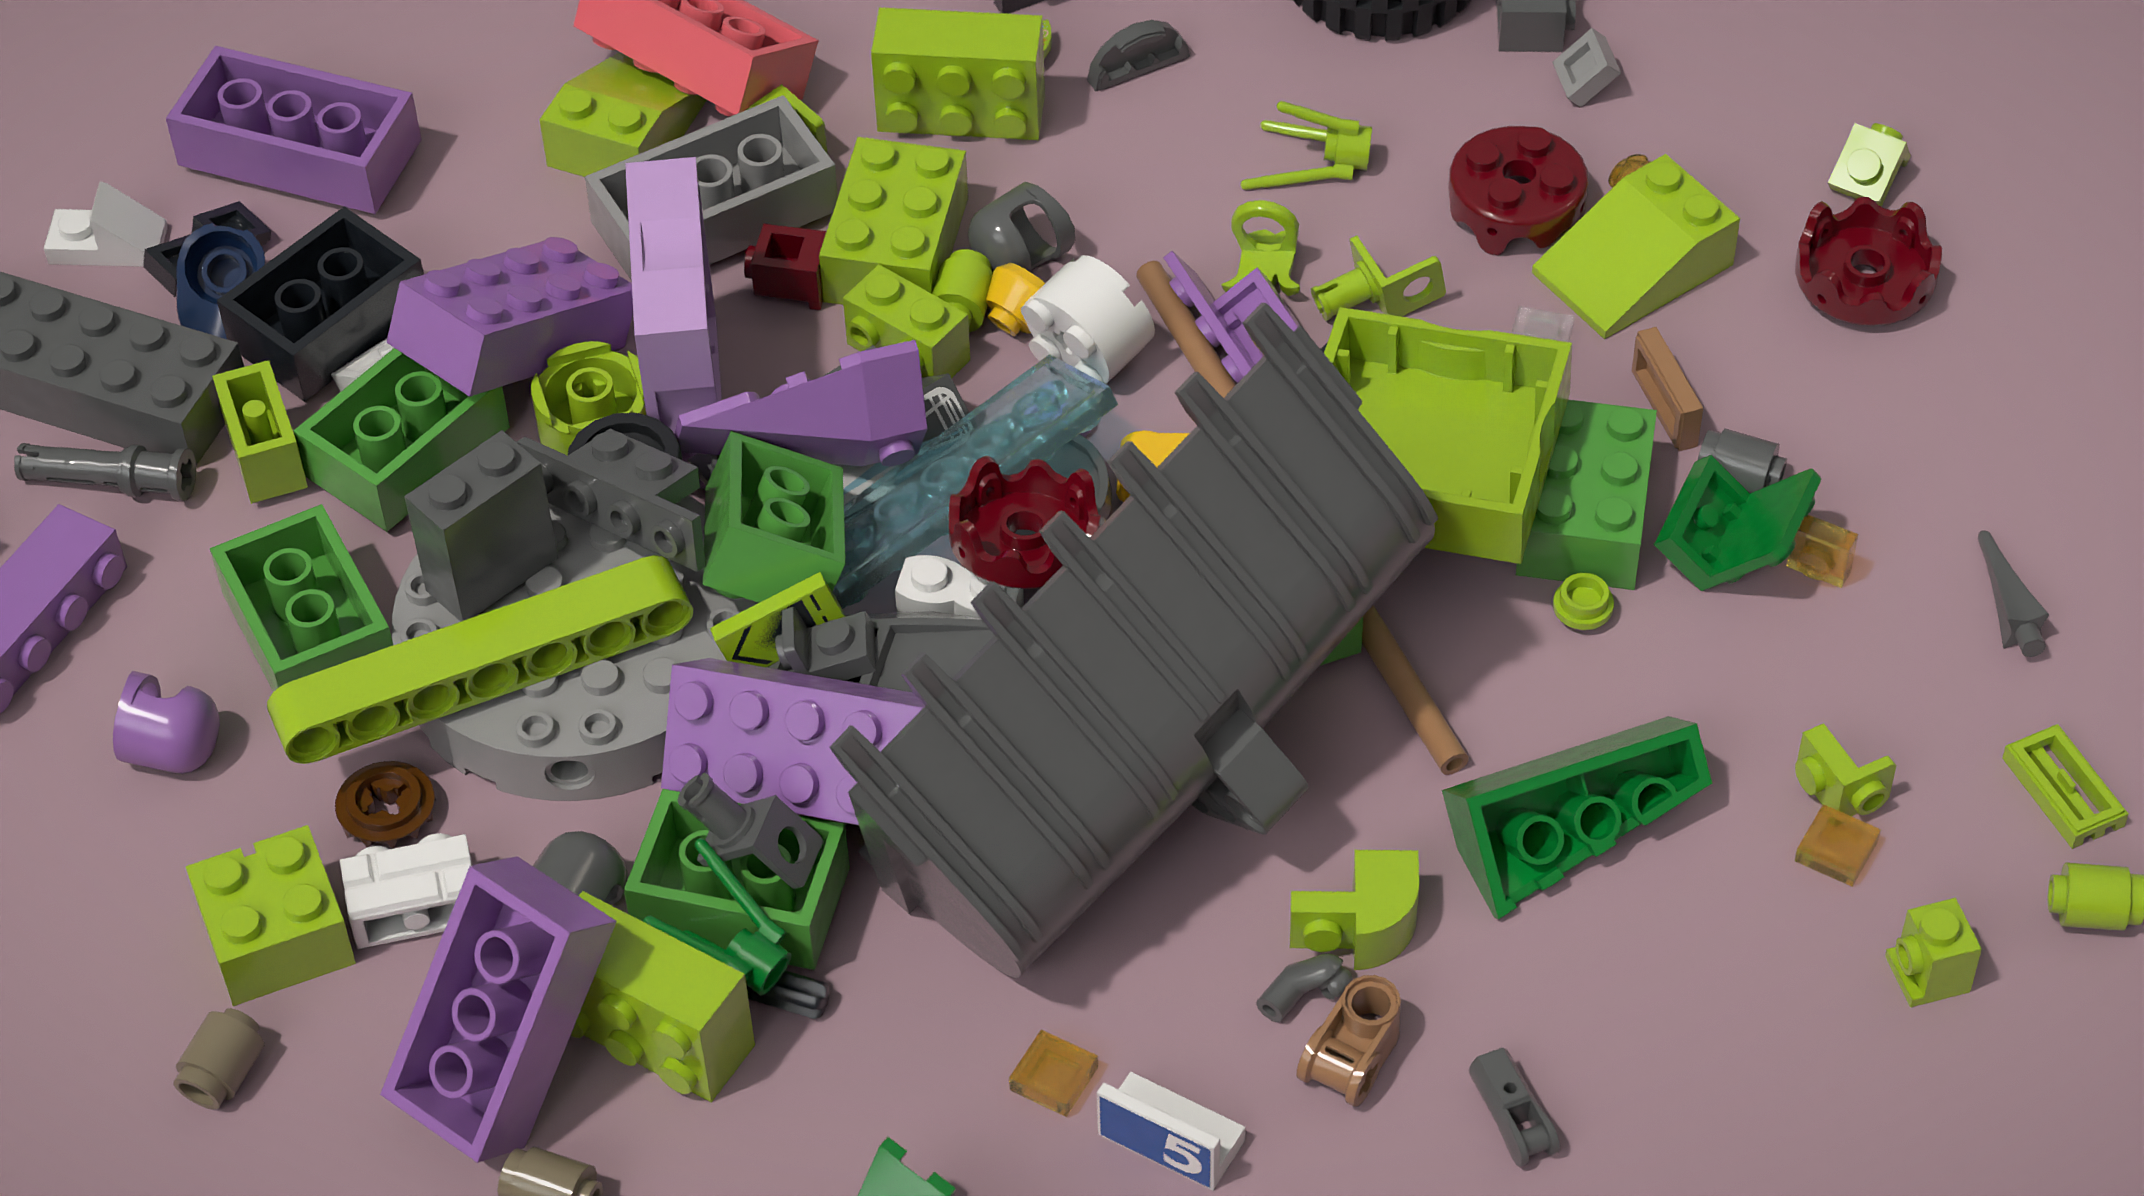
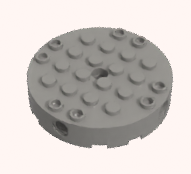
[392,495,758,801]

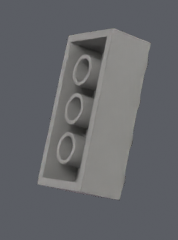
[585,95,838,281]

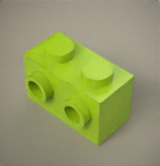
[843,264,971,378]

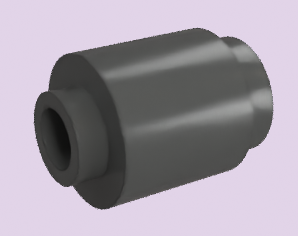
[1697,428,1787,493]

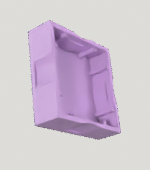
[625,157,722,489]

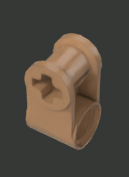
[1296,975,1401,1107]

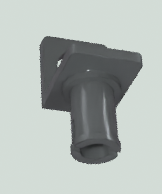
[678,773,823,889]

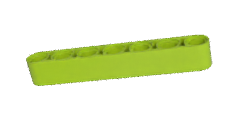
[267,555,694,764]

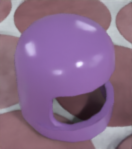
[113,671,220,774]

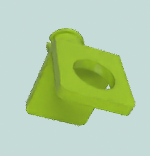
[1311,235,1446,321]

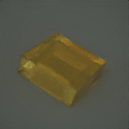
[1795,804,1881,887]
[1009,1029,1098,1117]

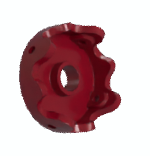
[1448,126,1588,255]
[1795,197,1942,326]
[949,456,1101,589]

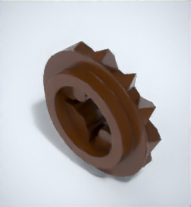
[335,761,436,849]

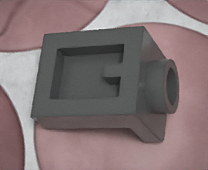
[775,607,876,681]

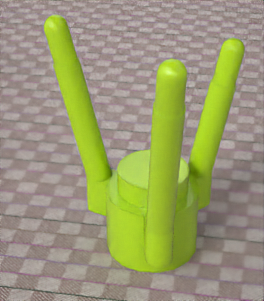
[1241,101,1372,190]

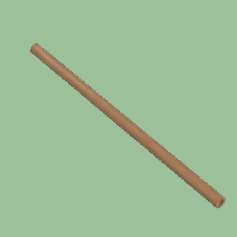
[1136,261,1469,775]

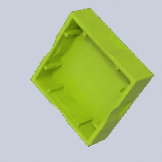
[1324,307,1572,564]

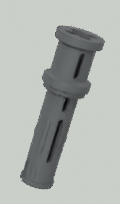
[14,443,197,501]

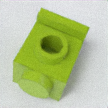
[1885,897,1982,1008]

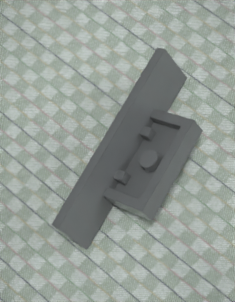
[517,429,706,572]

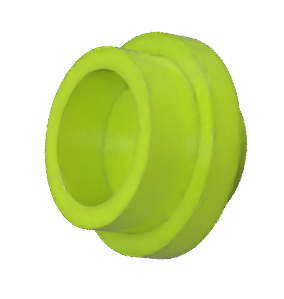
[1553,573,1614,630]

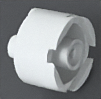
[1021,255,1155,394]

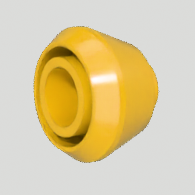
[986,263,1045,336]

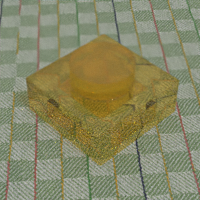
[1786,515,1859,588]

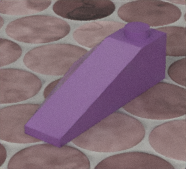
[674,340,927,467]

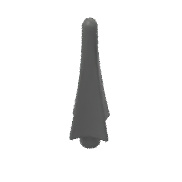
[1978,530,2049,657]

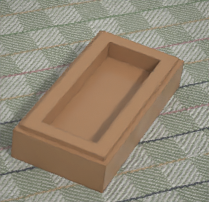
[1631,327,1703,452]

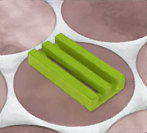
[2002,724,2129,849]

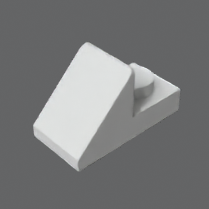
[44,181,168,267]

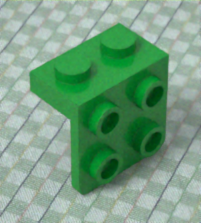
[1654,455,1822,591]

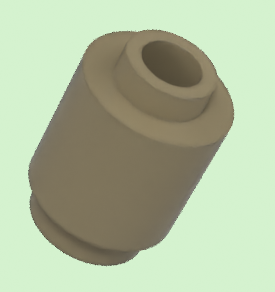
[173,1008,265,1110]
[498,1147,603,1196]

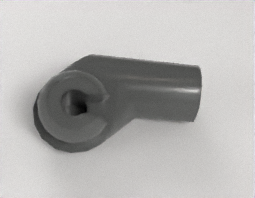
[1256,953,1353,1022]

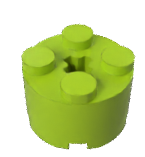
[531,341,647,456]

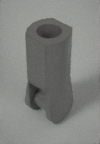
[1469,1047,1560,1167]

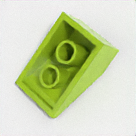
[539,52,707,177]
[1532,154,1740,339]

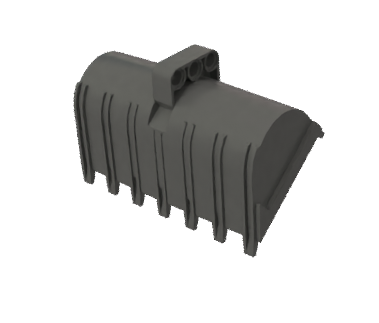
[830,302,1438,978]

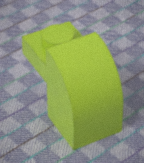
[1290,850,1419,970]

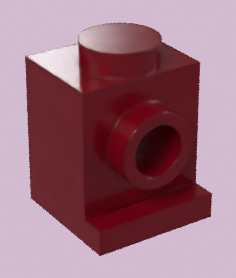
[744,223,827,311]

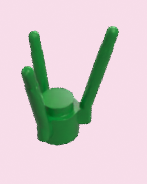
[643,838,792,996]

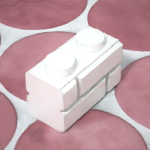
[340,833,473,949]

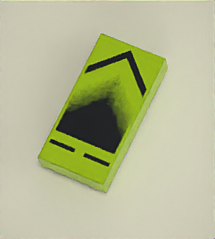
[710,572,846,667]

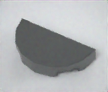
[1087,20,1190,92]

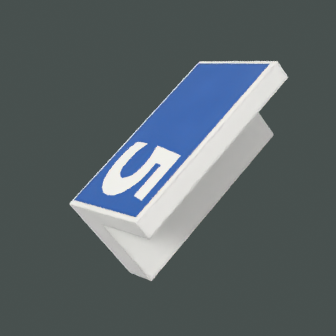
[1097,1071,1245,1190]

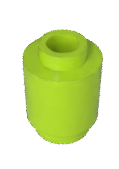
[932,249,993,333]
[2047,862,2144,931]

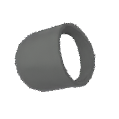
[968,181,1076,272]
[533,831,628,905]

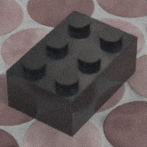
[217,206,424,402]

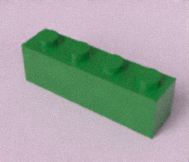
[1442,716,1712,919]

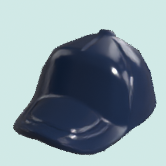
[176,223,265,339]

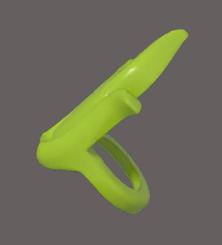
[1221,200,1300,296]

